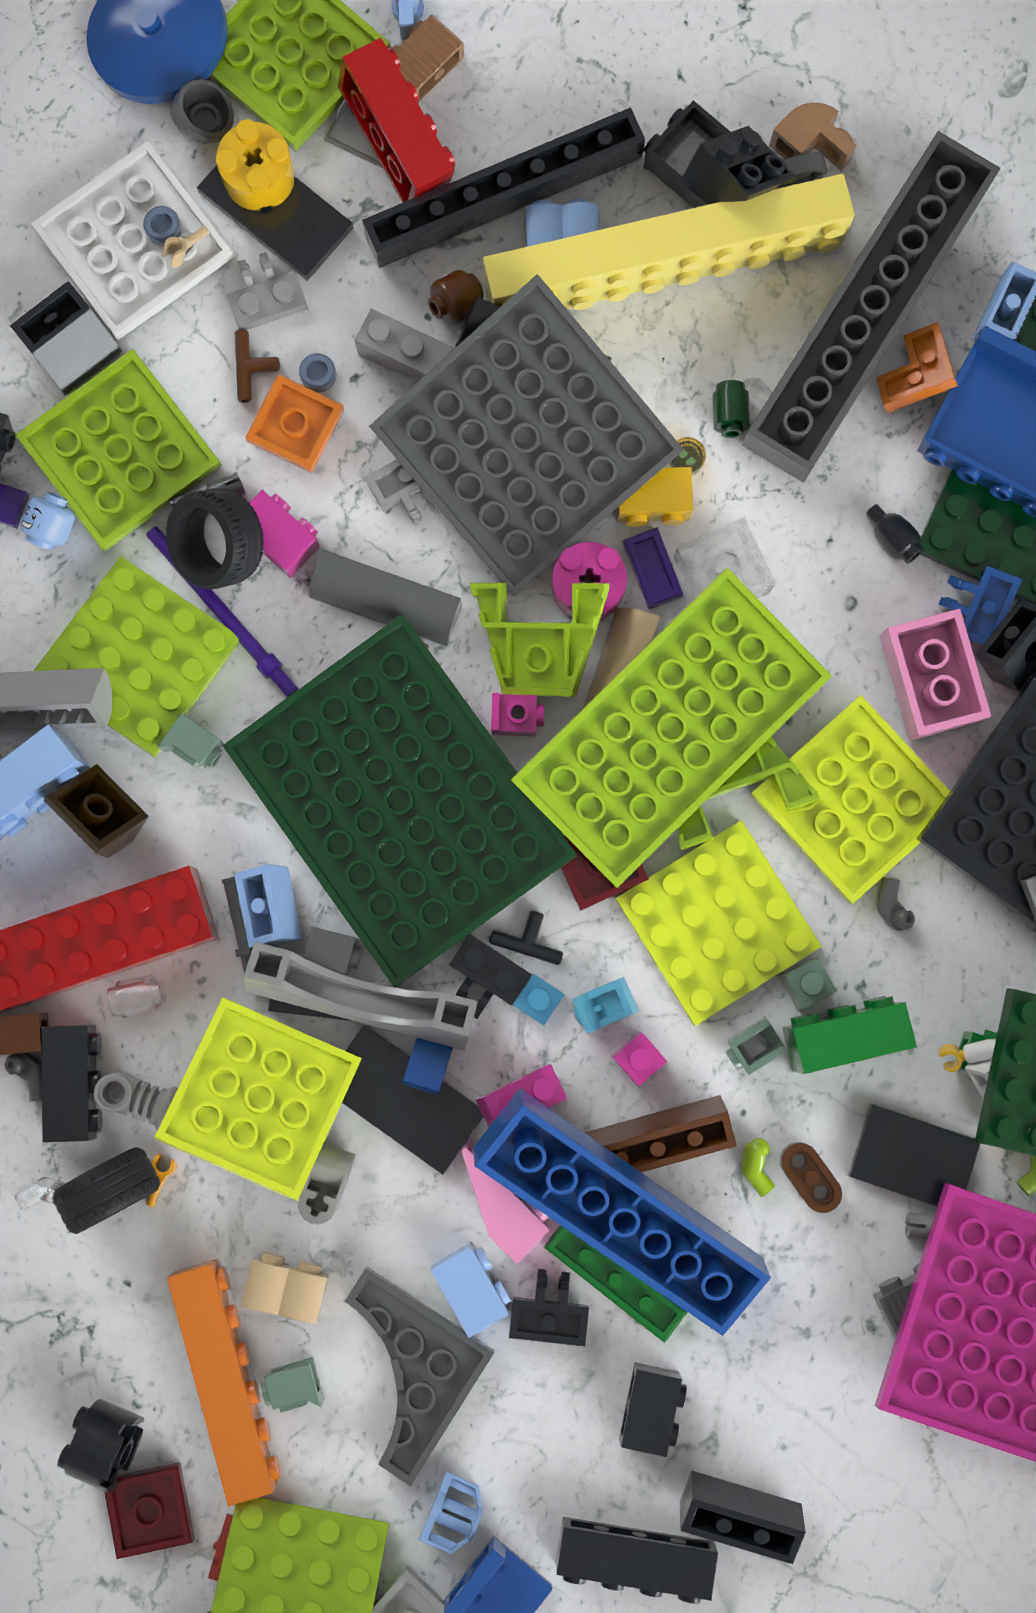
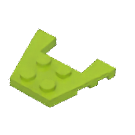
[470,583,609,697]
[679,737,820,850]

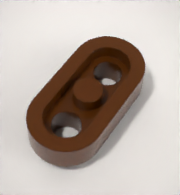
[780,1142,842,1213]

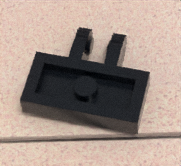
[449,934,532,1019]
[509,1269,589,1347]

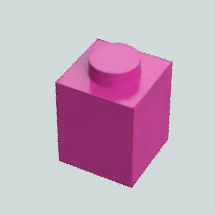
[611,1032,667,1087]

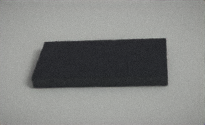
[196,165,354,281]
[342,1025,483,1175]

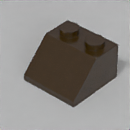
[43,764,149,858]

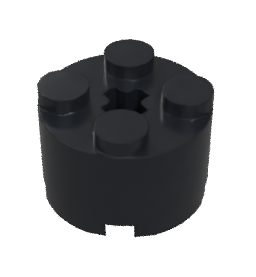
[57,1399,144,1493]

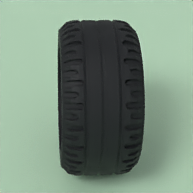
[166,488,264,589]
[52,1147,160,1234]

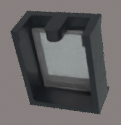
[643,100,731,208]

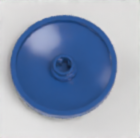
[86,0,228,104]

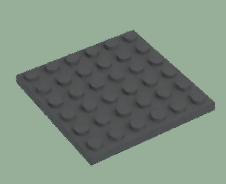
[369,274,684,597]

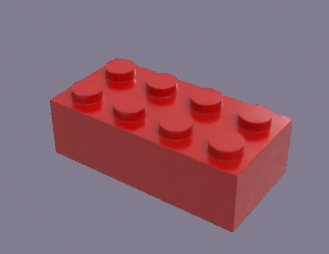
[338,38,455,203]

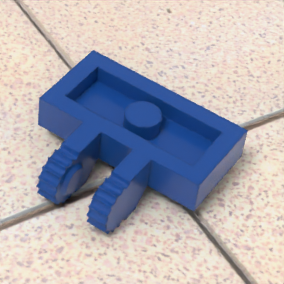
[938,566,1022,645]

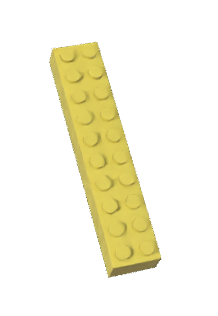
[483,173,855,310]

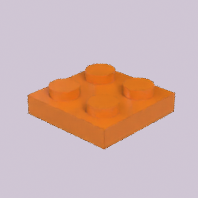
[245,374,345,473]

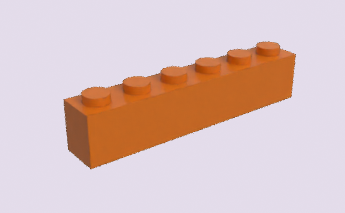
[167,1259,281,1507]

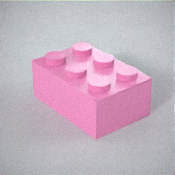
[879,609,991,741]

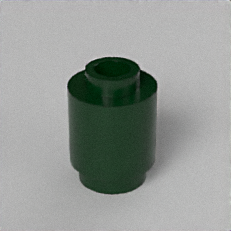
[712,380,750,438]

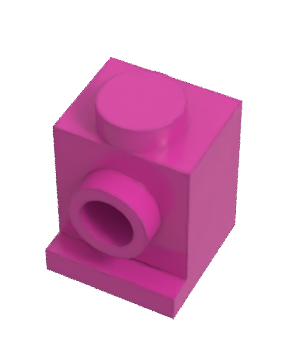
[491,693,544,736]

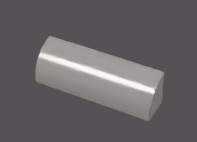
[0,668,112,731]

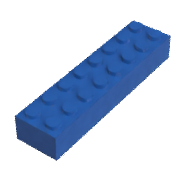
[473,1088,771,1336]

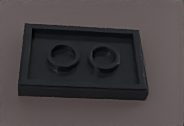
[848,1104,980,1206]

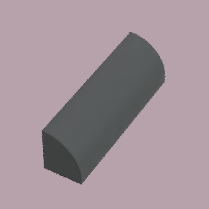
[309,549,462,646]

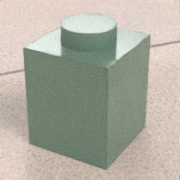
[779,958,837,1010]

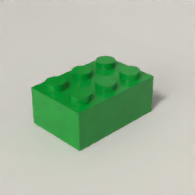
[782,996,917,1074]

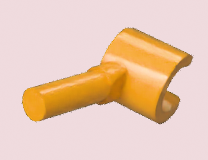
[146,1154,177,1207]

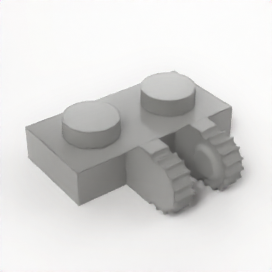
[227,252,308,330]
[364,459,441,526]

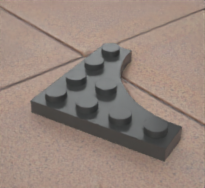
[345,1267,494,1486]

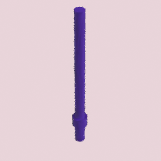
[146,526,299,698]

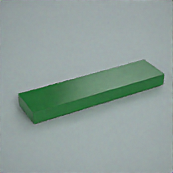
[544,1225,688,1343]

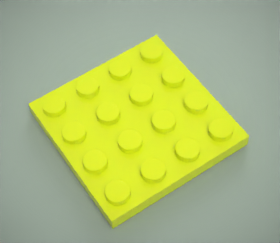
[750,695,950,905]
[615,820,822,1026]
[155,997,362,1202]

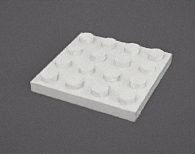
[30,140,234,341]

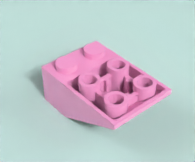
[461,1141,550,1264]

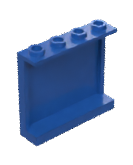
[917,326,1036,517]

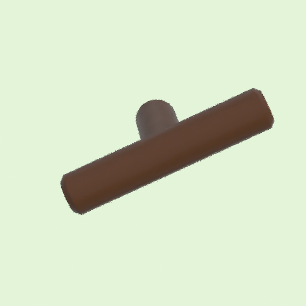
[234,329,280,403]

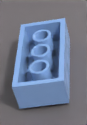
[0,724,91,840]

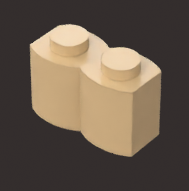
[241,1252,329,1324]

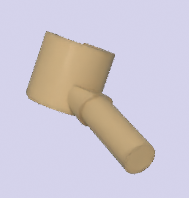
[162,226,209,268]

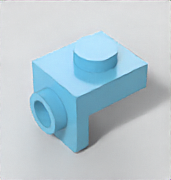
[573,977,639,1033]

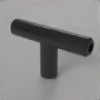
[489,910,563,965]

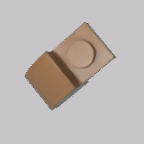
[769,103,857,171]

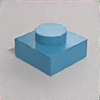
[513,974,565,1026]

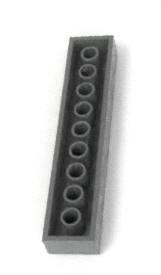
[742,131,1001,483]

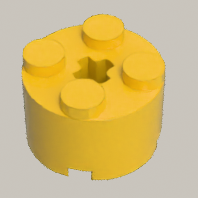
[216,119,294,210]

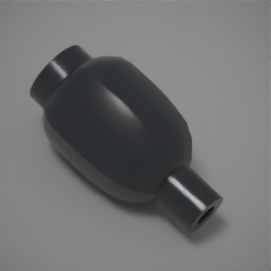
[866,504,924,564]

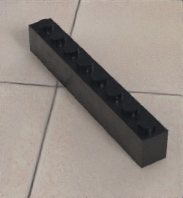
[362,107,645,268]

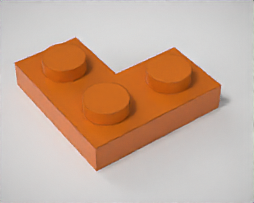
[876,322,958,413]

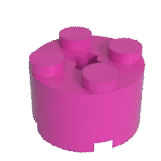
[552,542,627,622]

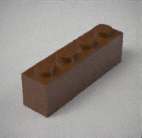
[584,1095,737,1173]

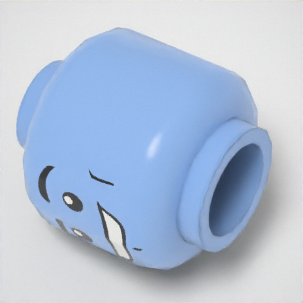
[20,492,75,550]

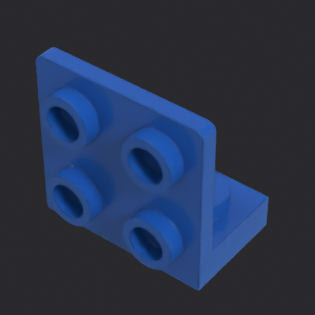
[444,1536,552,1613]

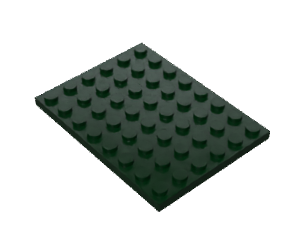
[222,614,578,988]

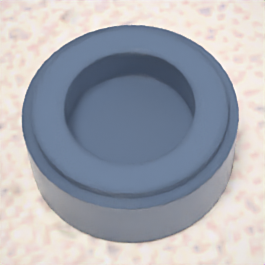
[143,206,182,246]
[299,353,336,393]

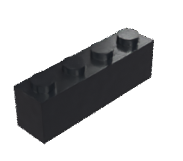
[556,1517,718,1604]

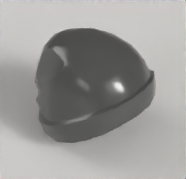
[171,79,234,143]

